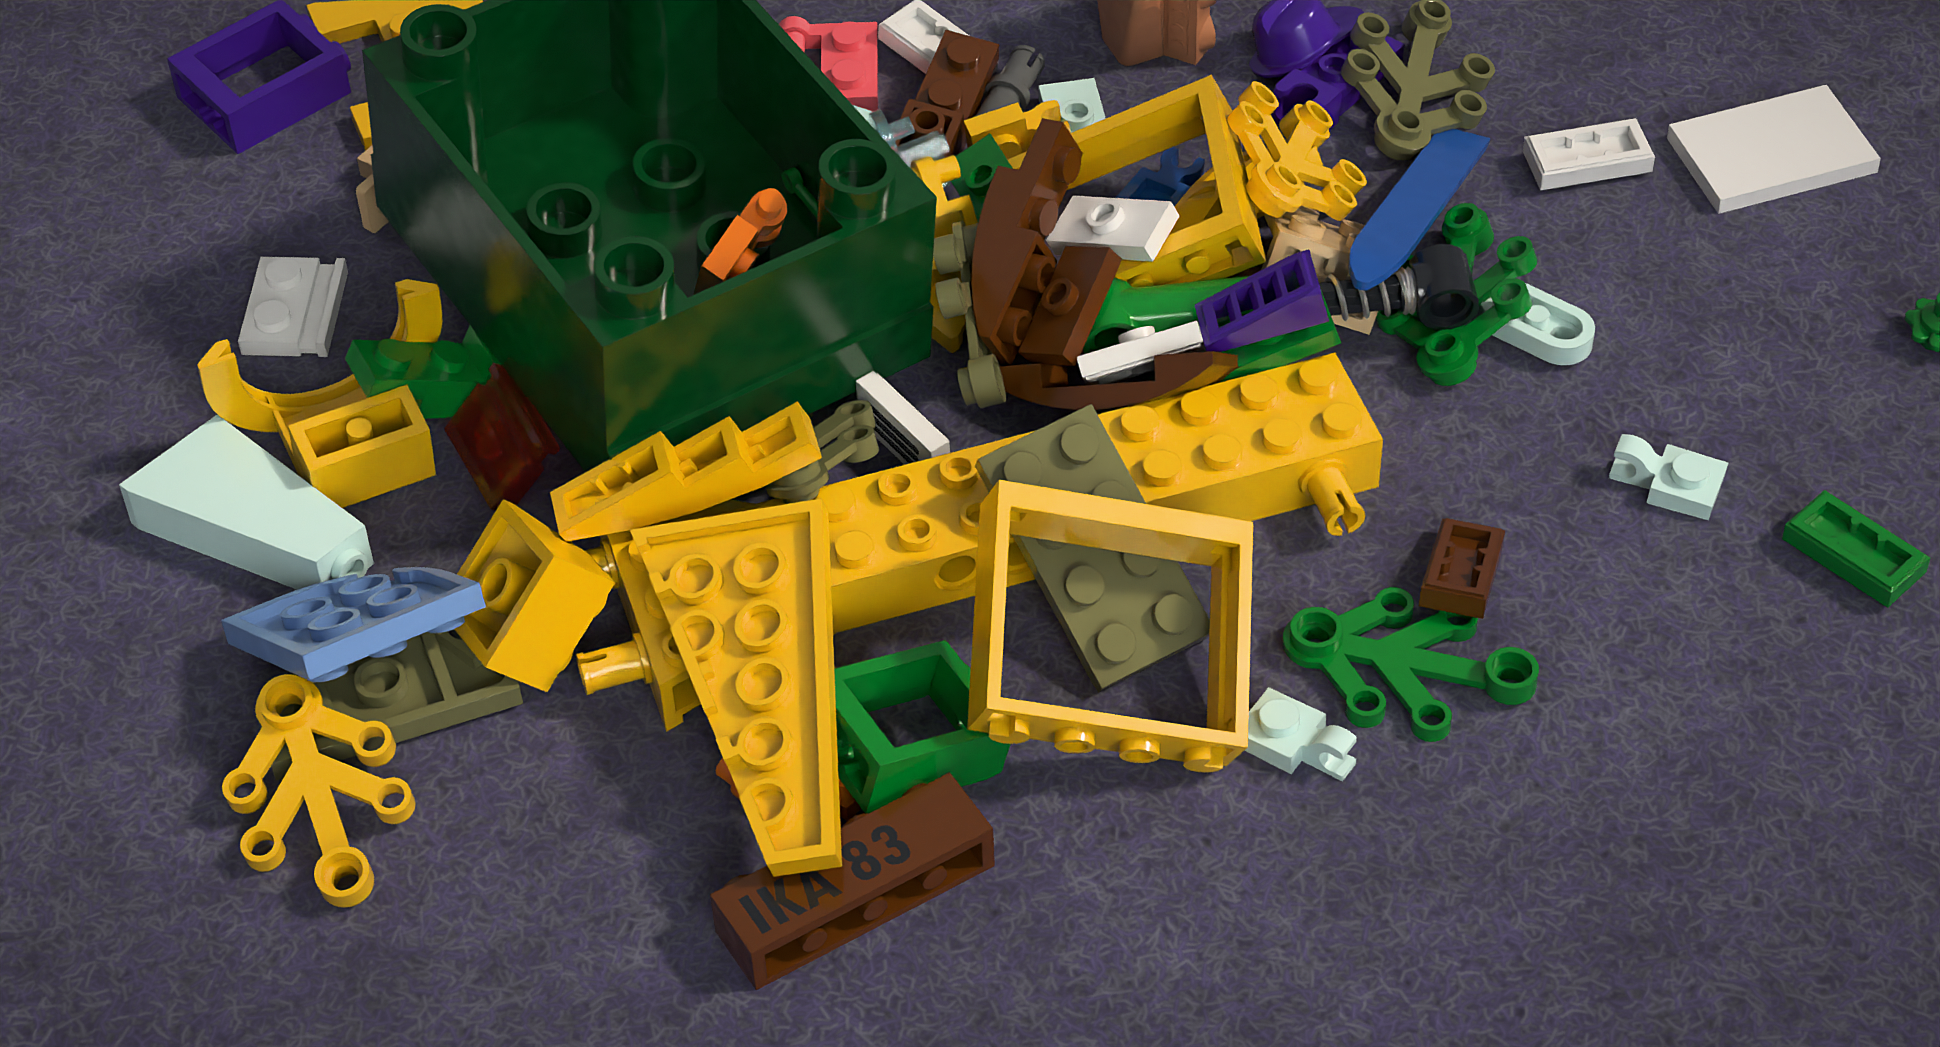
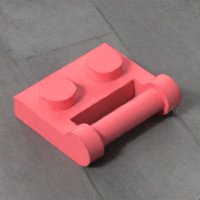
[779,16,878,111]

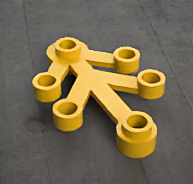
[1227,81,1367,221]
[222,674,416,908]

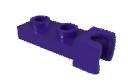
[1271,35,1405,131]

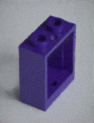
[167,0,351,154]

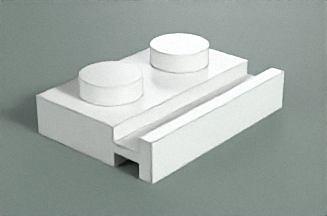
[238,257,348,357]

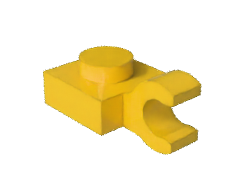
[963,100,1071,159]

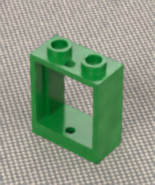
[834,640,1011,814]

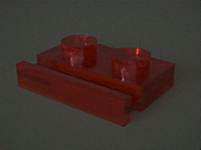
[444,363,561,511]

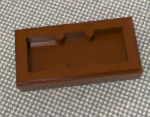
[1018,246,1122,366]
[1418,518,1506,619]

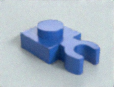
[1115,147,1205,206]

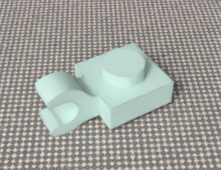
[1609,434,1728,520]
[1244,687,1357,782]

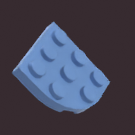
[221,567,486,682]

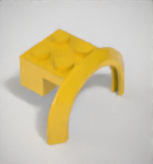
[197,279,443,508]

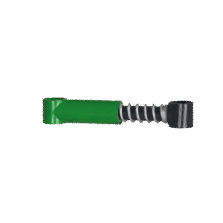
[1083,244,1480,354]

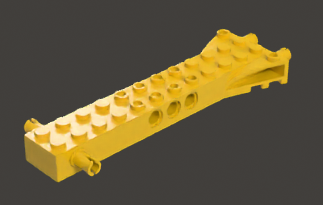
[576,353,1383,732]

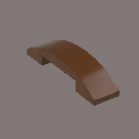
[999,351,1238,413]

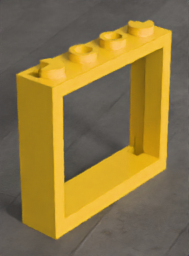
[1007,75,1266,320]
[967,480,1253,773]

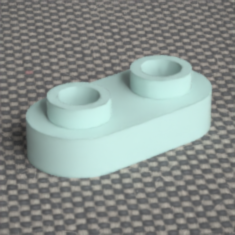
[1479,283,1595,365]

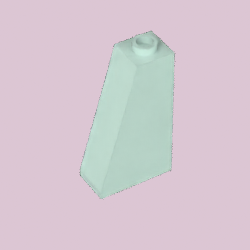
[119,415,374,590]

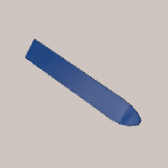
[1348,129,1490,291]

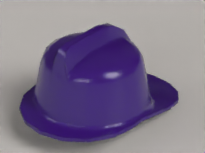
[1249,0,1364,78]

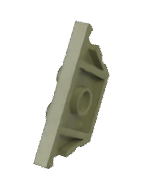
[271,631,523,780]

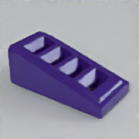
[1195,249,1329,352]

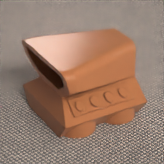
[1097,0,1216,66]

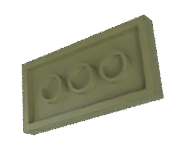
[975,404,1210,692]

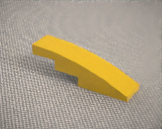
[550,401,822,542]

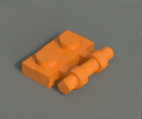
[693,188,787,295]

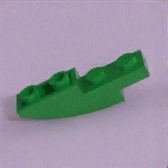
[345,325,528,419]

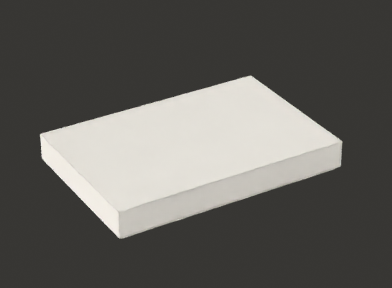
[1667,85,1881,214]

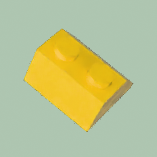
[454,499,615,692]

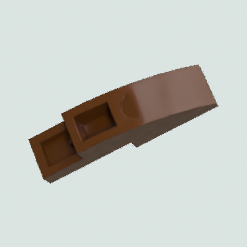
[889,30,999,187]
[971,118,1083,366]

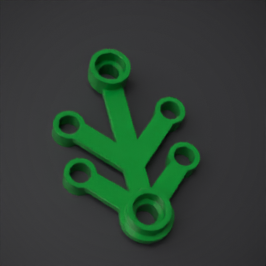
[1376,203,1538,386]
[1283,587,1539,742]

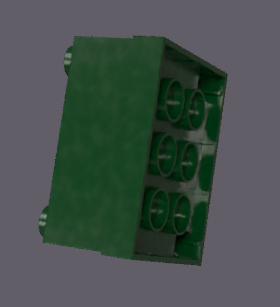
[362,0,937,472]

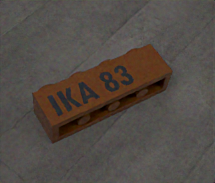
[710,772,995,990]

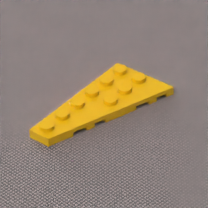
[630,498,842,877]

